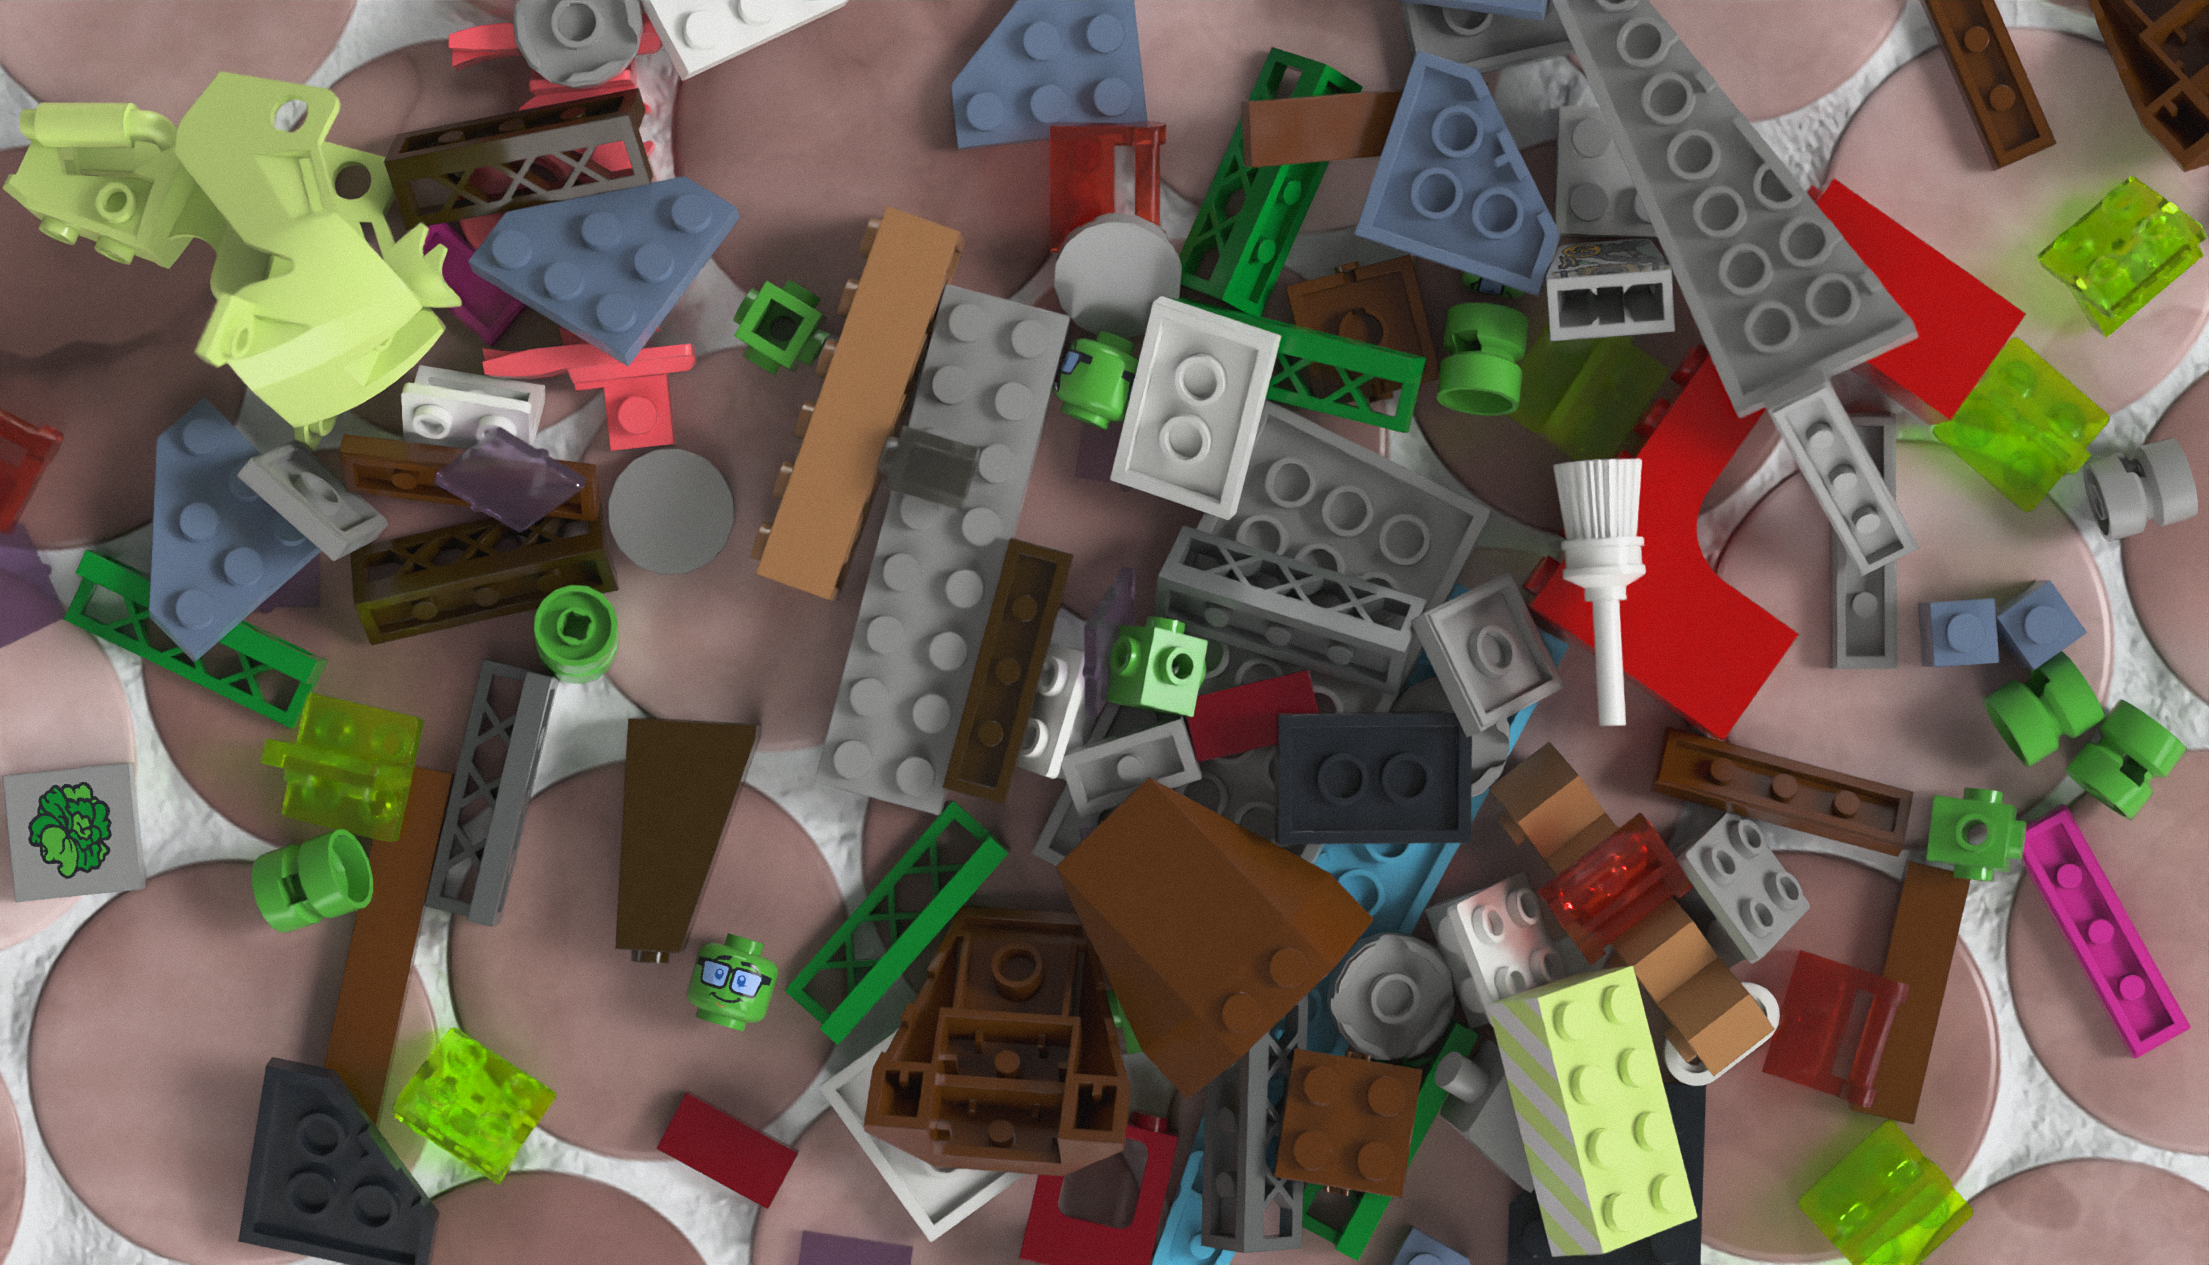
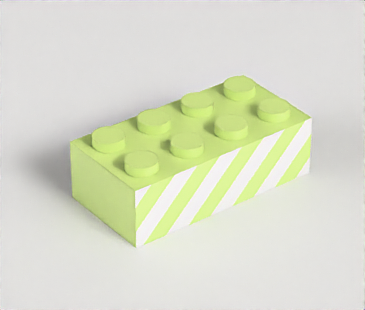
[1488,966,1697,1256]

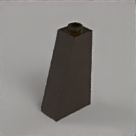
[615,717,762,963]

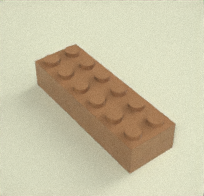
[750,206,966,601]

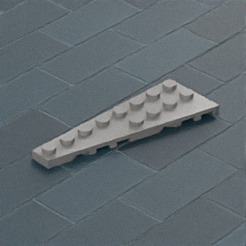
[1552,0,1919,418]

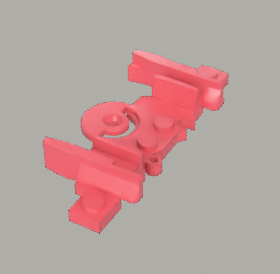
[448,13,696,452]

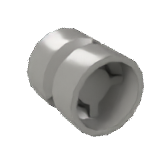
[2083,437,2198,542]

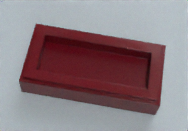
[1186,669,1319,762]
[656,1090,800,1209]

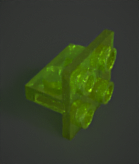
[2037,176,2208,338]
[1505,321,1668,462]
[1932,337,2110,513]
[261,693,424,842]
[392,1027,557,1185]
[1797,1119,1974,1265]

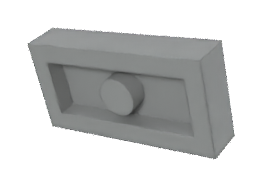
[1061,715,1202,818]

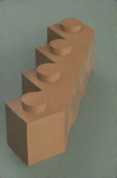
[1489,741,1775,1076]

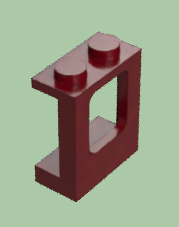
[1019,1109,1179,1265]

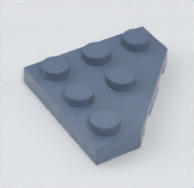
[951,0,1148,150]
[1354,50,1561,297]
[468,176,740,367]
[149,397,321,662]

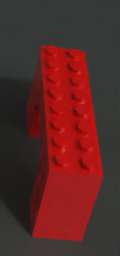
[1521,178,2026,741]

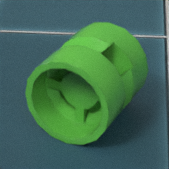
[1436,302,1529,416]
[534,585,619,684]
[1982,651,2105,768]
[2064,699,2187,821]
[252,829,373,933]

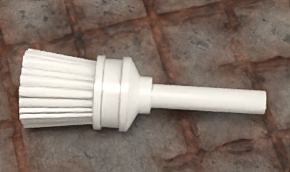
[1553,459,1646,726]

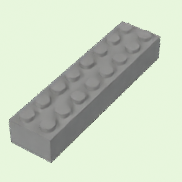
[814,284,1072,815]

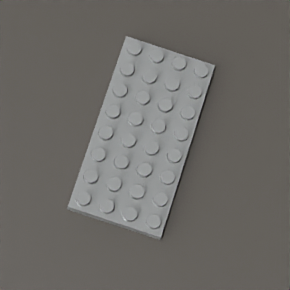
[1032,398,1493,866]

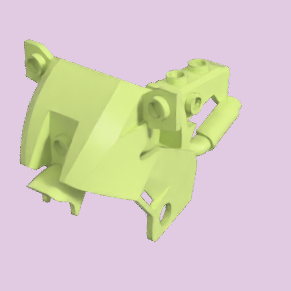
[2,71,462,451]

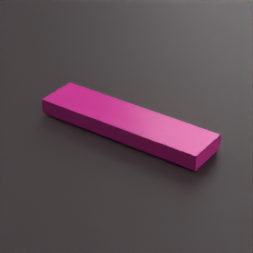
[2020,804,2191,1059]

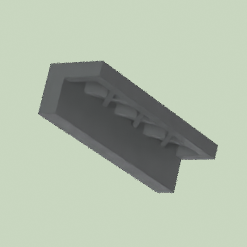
[1153,525,1427,696]
[424,659,559,927]
[1201,993,1309,1253]

